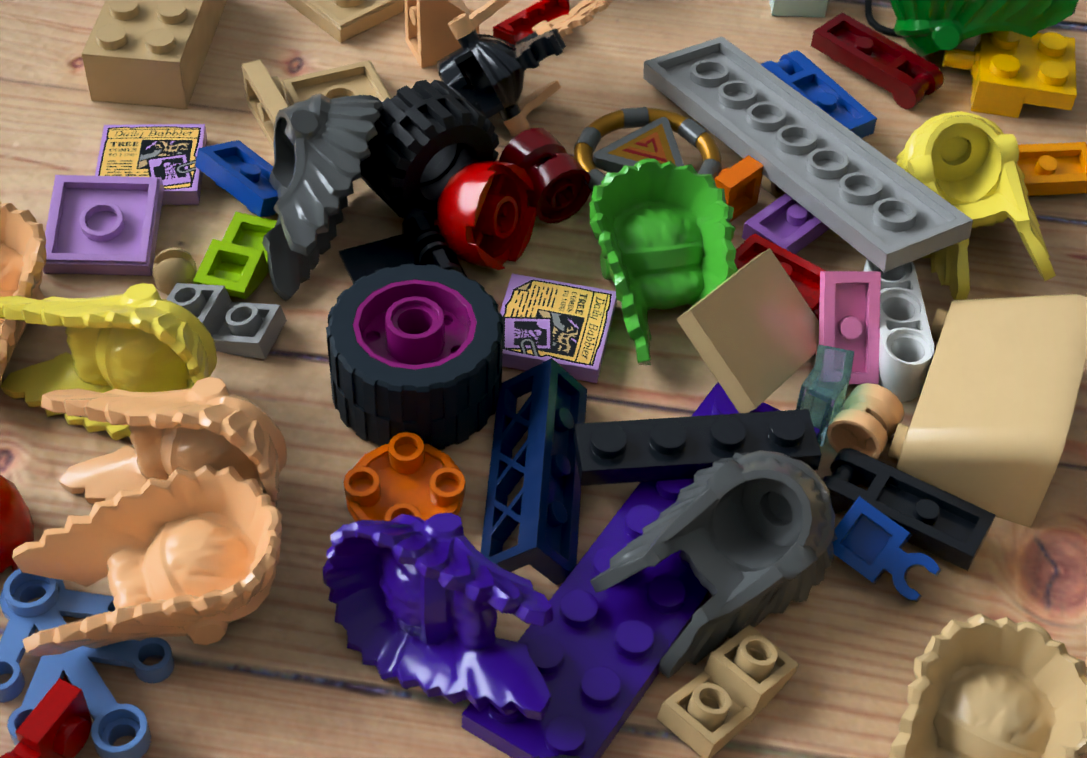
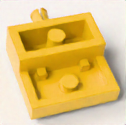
[943,31,1077,118]

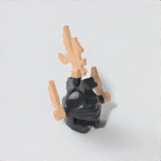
[437,0,613,136]

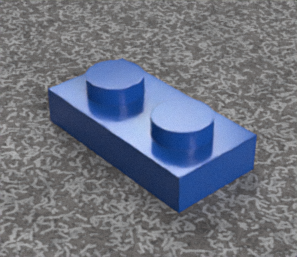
[195,140,278,217]

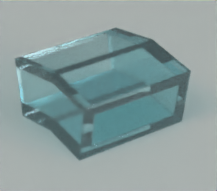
[796,344,854,447]

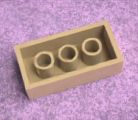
[81,0,227,109]

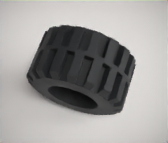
[360,80,499,220]

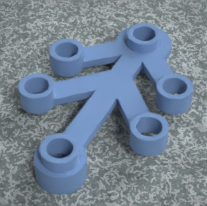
[0,569,174,758]

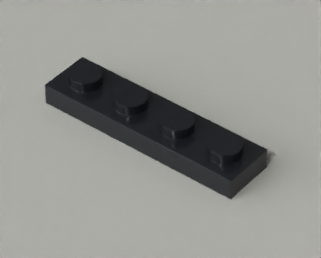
[573,409,822,486]

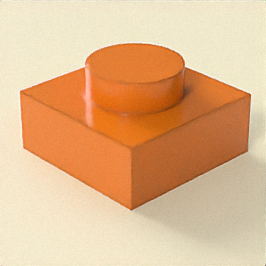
[714,155,763,222]

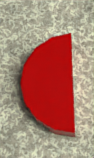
[493,0,570,44]

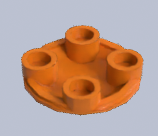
[344,432,466,522]

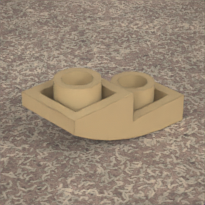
[657,625,799,758]

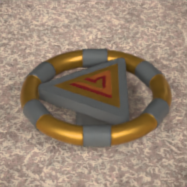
[574,107,722,192]

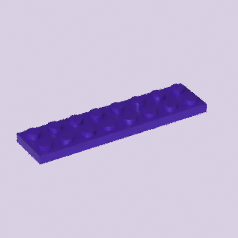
[462,382,820,758]

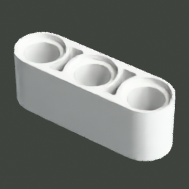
[863,259,934,402]

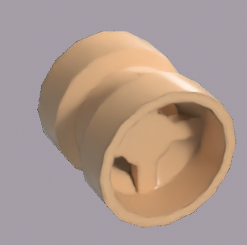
[827,383,905,459]

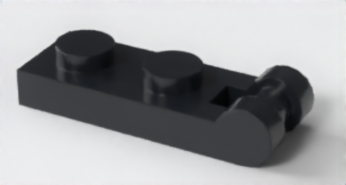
[822,448,996,571]

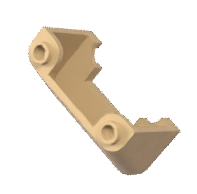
[888,294,1087,528]

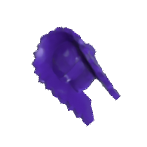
[323,513,554,721]

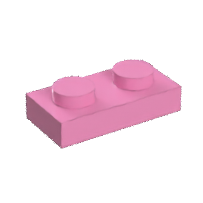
[818,271,881,384]

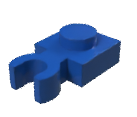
[833,496,941,602]

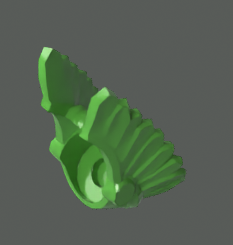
[589,158,738,365]

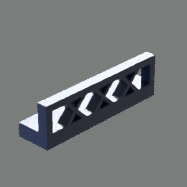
[481,358,587,585]

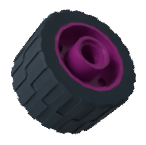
[326,264,503,450]

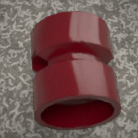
[499,128,591,224]

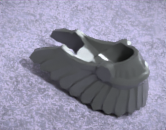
[262,93,383,301]
[590,450,838,679]

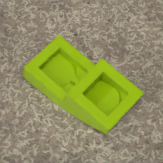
[193,212,277,299]

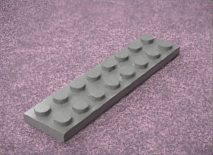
[643,37,973,272]

